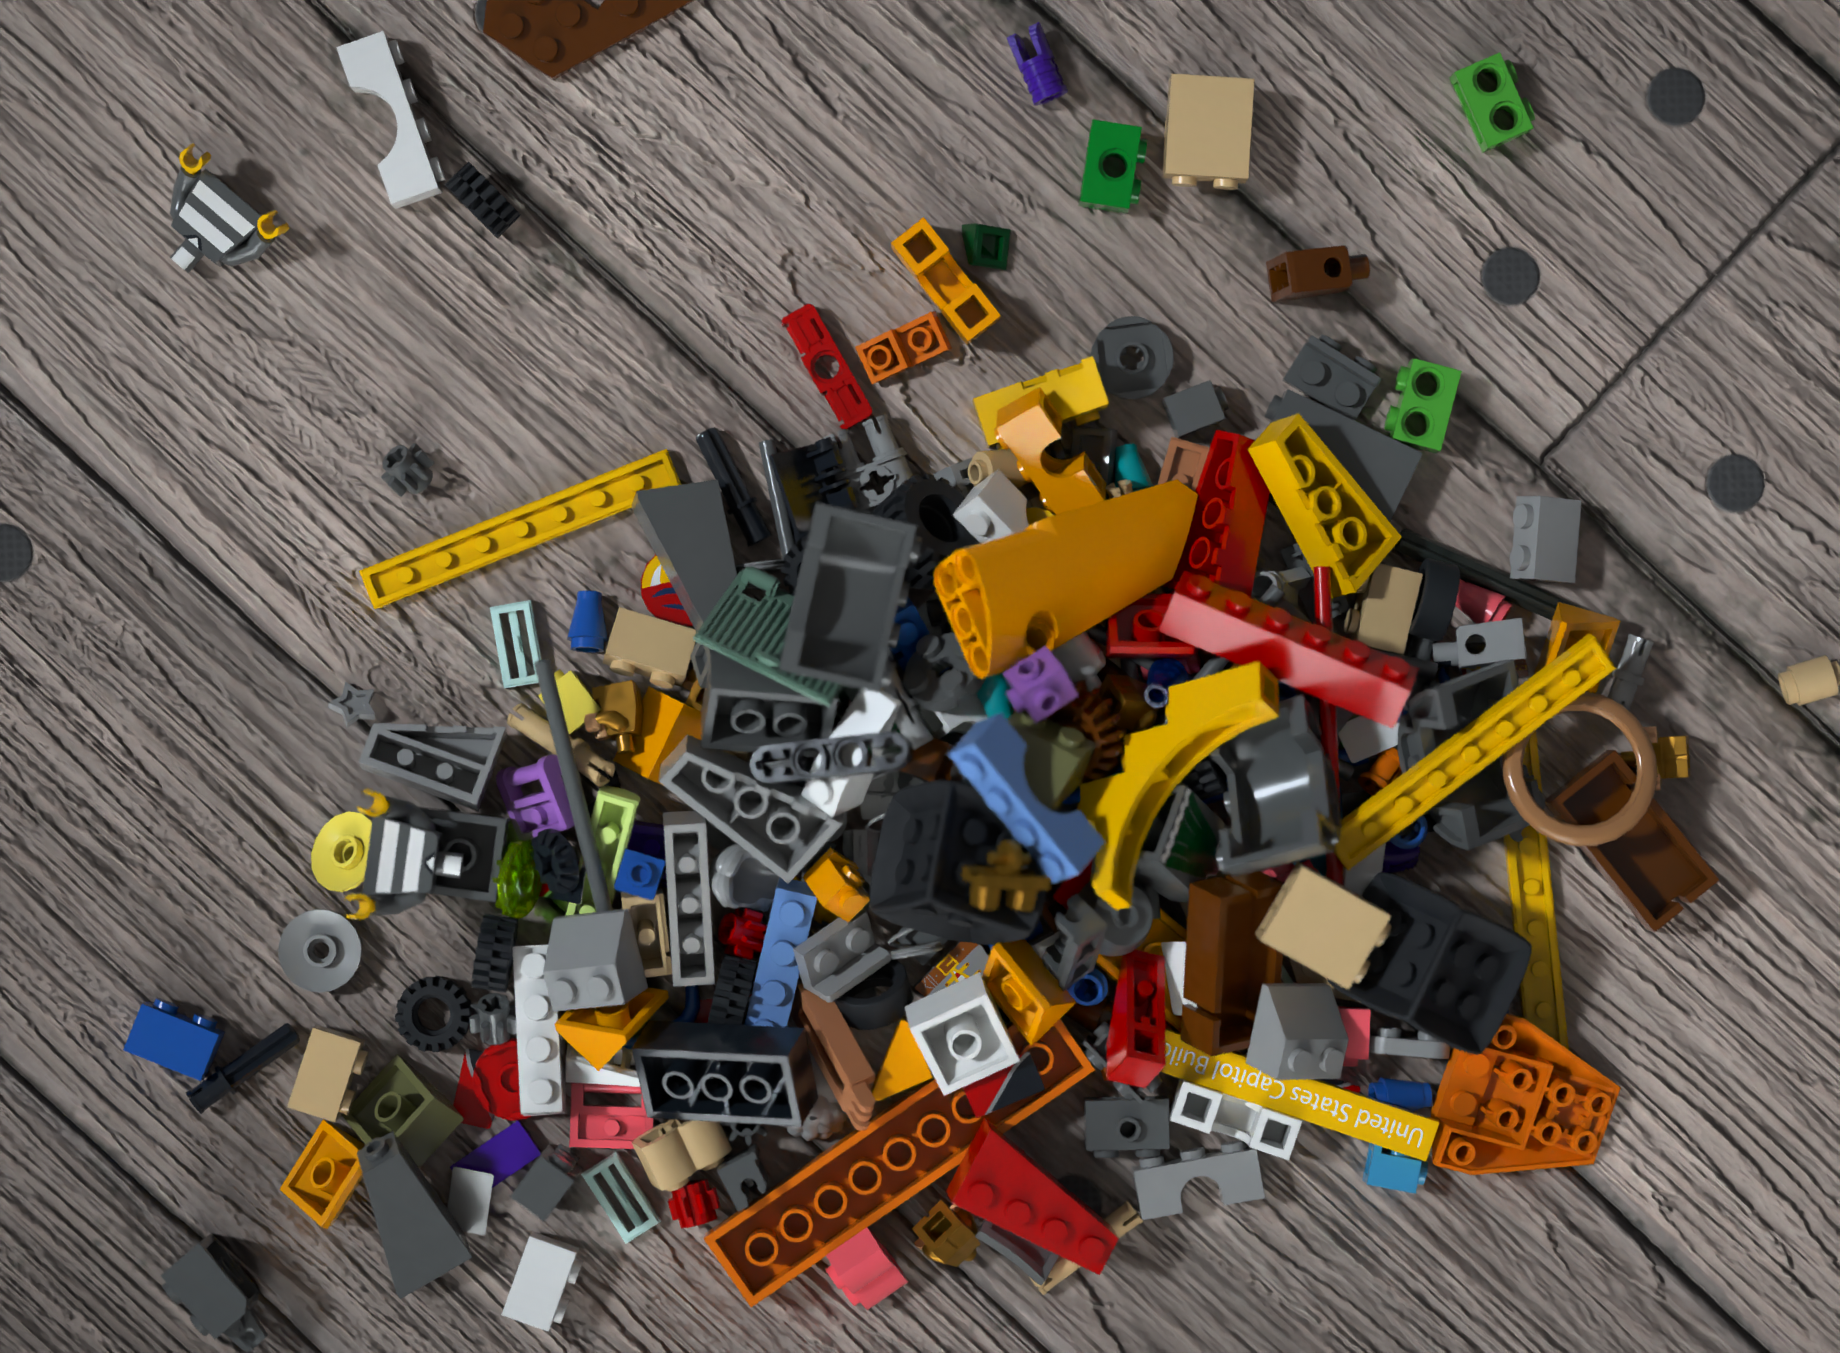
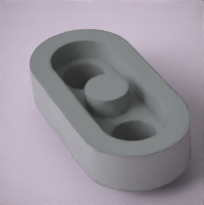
[1369,1027,1450,1059]

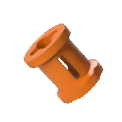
[1358,747,1402,796]

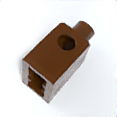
[1266,245,1370,303]

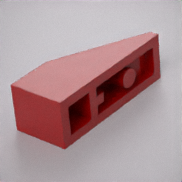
[1107,950,1166,1088]

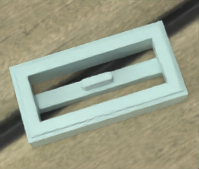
[490,600,542,689]
[581,1151,661,1244]

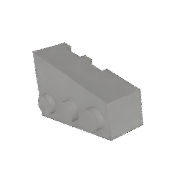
[359,723,508,811]

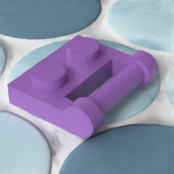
[496,754,575,842]

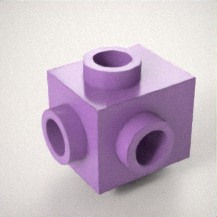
[1003,645,1079,723]

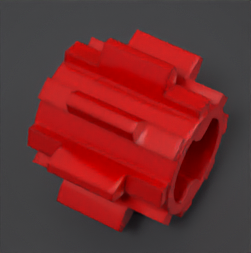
[668,1179,720,1228]

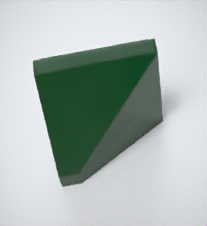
[961,223,1011,271]

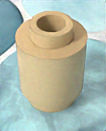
[968,449,1028,489]
[1778,655,1840,706]

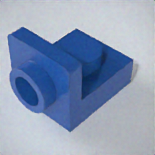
[614,849,666,901]

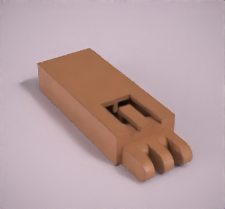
[790,983,875,1131]

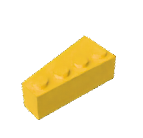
[1248,413,1402,598]

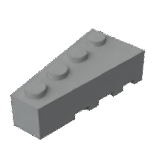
[659,734,843,884]

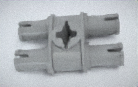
[823,414,913,516]

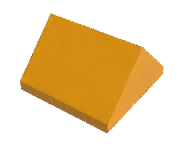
[1534,602,1621,693]
[613,686,701,786]
[982,939,1076,1045]
[554,987,669,1071]
[871,1016,933,1101]
[279,1119,365,1229]

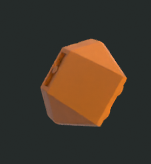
[1430,1013,1621,1175]

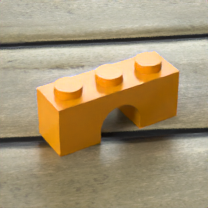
[891,217,1001,345]
[994,387,1106,515]

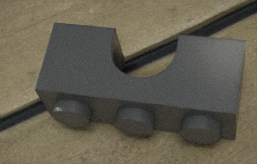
[510,1144,583,1222]

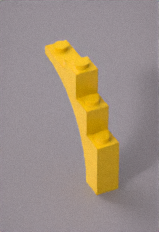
[1077,661,1279,910]

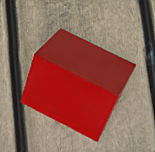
[1106,594,1195,659]

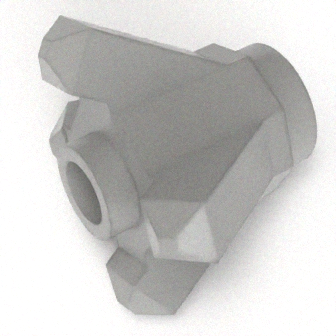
[1251,566,1311,622]

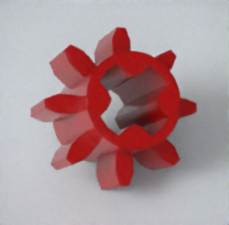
[718,908,767,960]

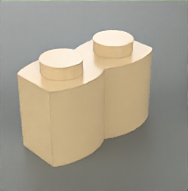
[631,1119,732,1191]

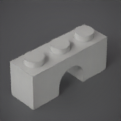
[1131,1140,1265,1220]

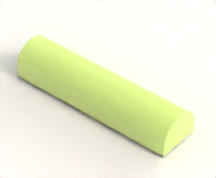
[566,786,640,915]

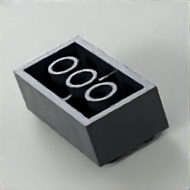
[632,1020,819,1126]

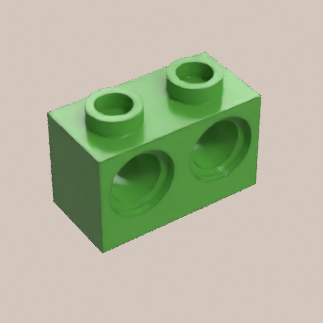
[1449,52,1535,153]
[1384,358,1462,454]

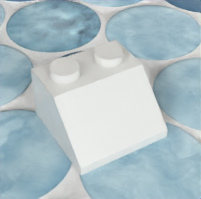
[904,972,1020,1096]

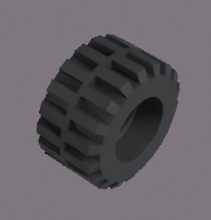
[872,474,980,590]

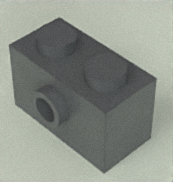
[1084,1095,1170,1158]

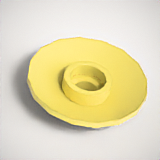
[311,811,372,892]

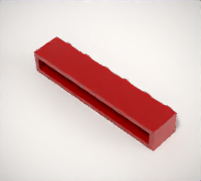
[1159,570,1419,729]

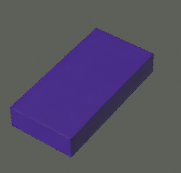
[450,1120,542,1188]

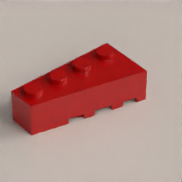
[1163,430,1270,598]
[946,1118,1119,1275]

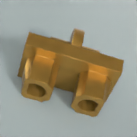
[961,840,1051,911]

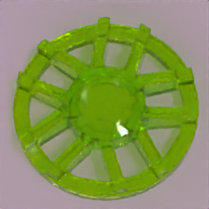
[493,840,542,919]

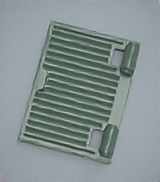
[693,566,843,707]

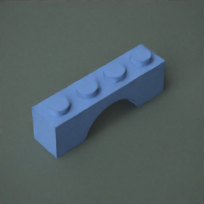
[948,713,1105,884]
[745,877,817,1027]

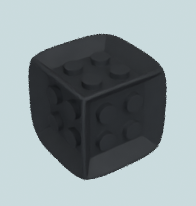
[870,780,1047,945]
[1327,872,1532,1055]

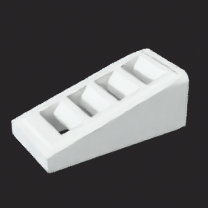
[566,1043,640,1087]

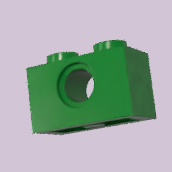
[1078,119,1148,214]

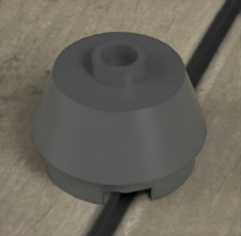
[1078,879,1153,956]

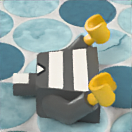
[170,143,289,274]
[345,788,464,920]

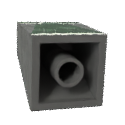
[1094,785,1229,903]

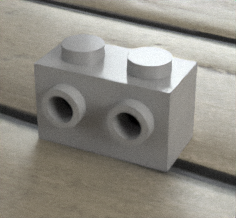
[1510,496,1581,583]

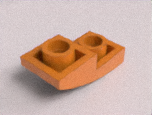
[855,311,952,384]

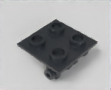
[769,437,859,535]

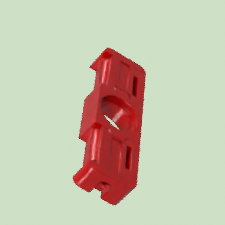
[781,304,872,430]

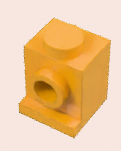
[802,847,870,923]

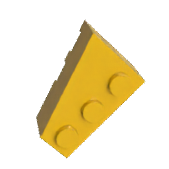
[972,356,1109,450]

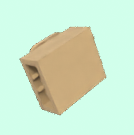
[1163,73,1255,190]
[1255,861,1391,990]

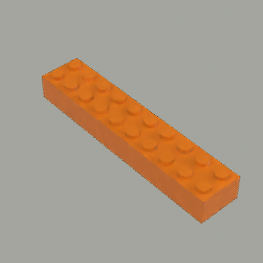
[704,1019,1095,1307]

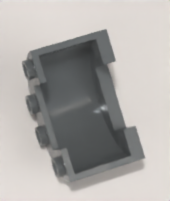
[779,503,922,693]
[1397,660,1542,850]
[1208,695,1341,876]

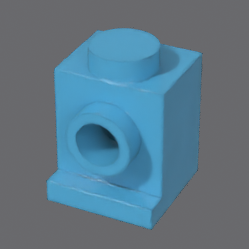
[1362,1143,1428,1194]

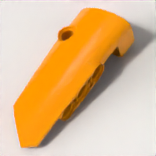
[933,479,1198,678]

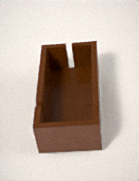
[1545,750,1719,932]
[1181,871,1284,1057]

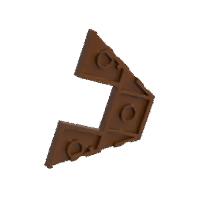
[483,0,695,80]

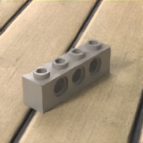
[663,811,715,987]

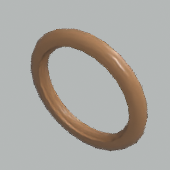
[1502,691,1658,846]

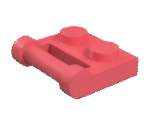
[569,1083,654,1149]

